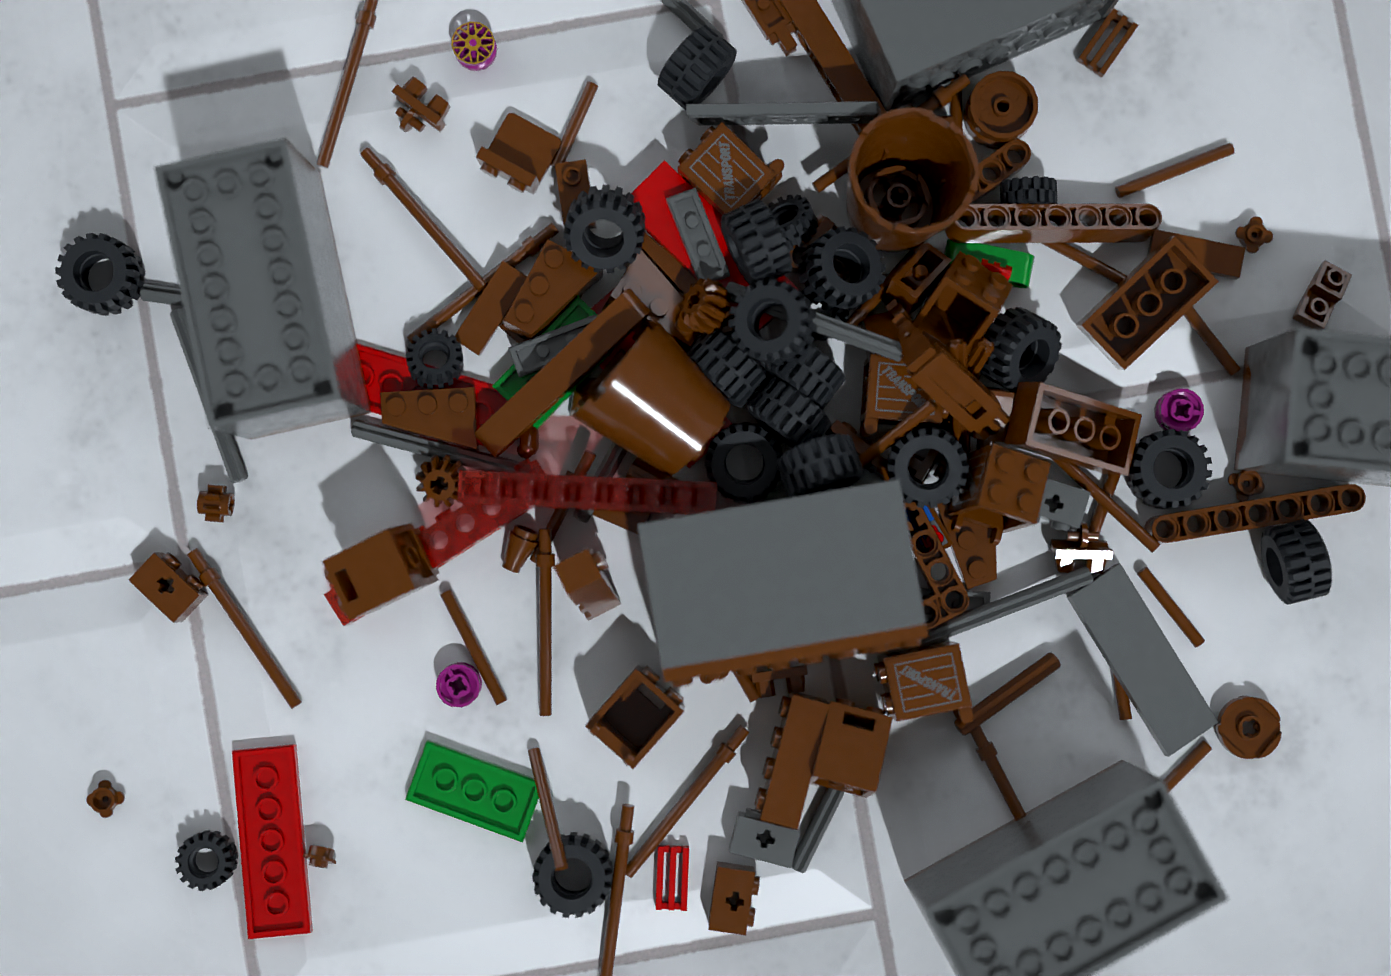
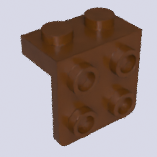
[476,113,561,195]

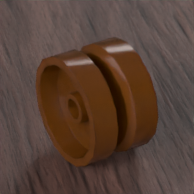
[963,71,1038,149]

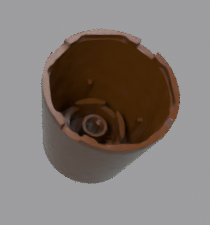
[846,108,979,252]
[571,317,731,476]

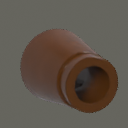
[502,524,538,573]

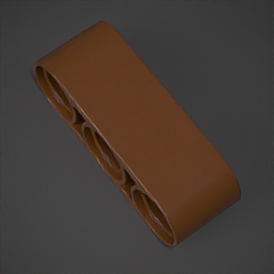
[971,139,1031,204]

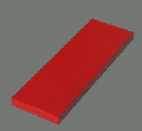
[631,160,799,331]
[357,343,507,446]
[232,744,313,939]

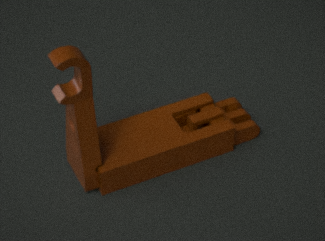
[885,299,1010,440]

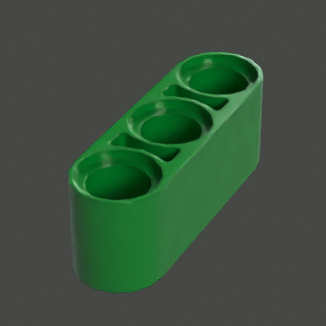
[944,239,1035,288]

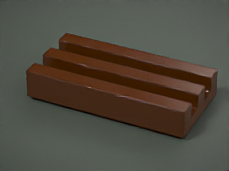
[1076,8,1139,78]

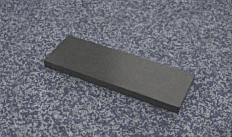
[686,101,881,126]
[1067,563,1219,757]

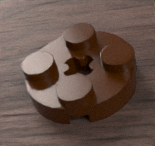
[1214,695,1282,759]

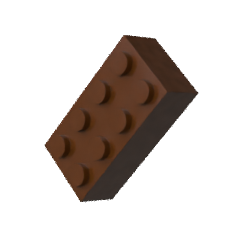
[1076,236,1219,370]
[1004,382,1142,476]
[754,691,830,830]

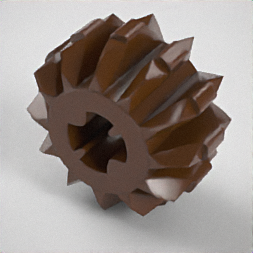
[679,278,732,334]
[415,455,469,508]

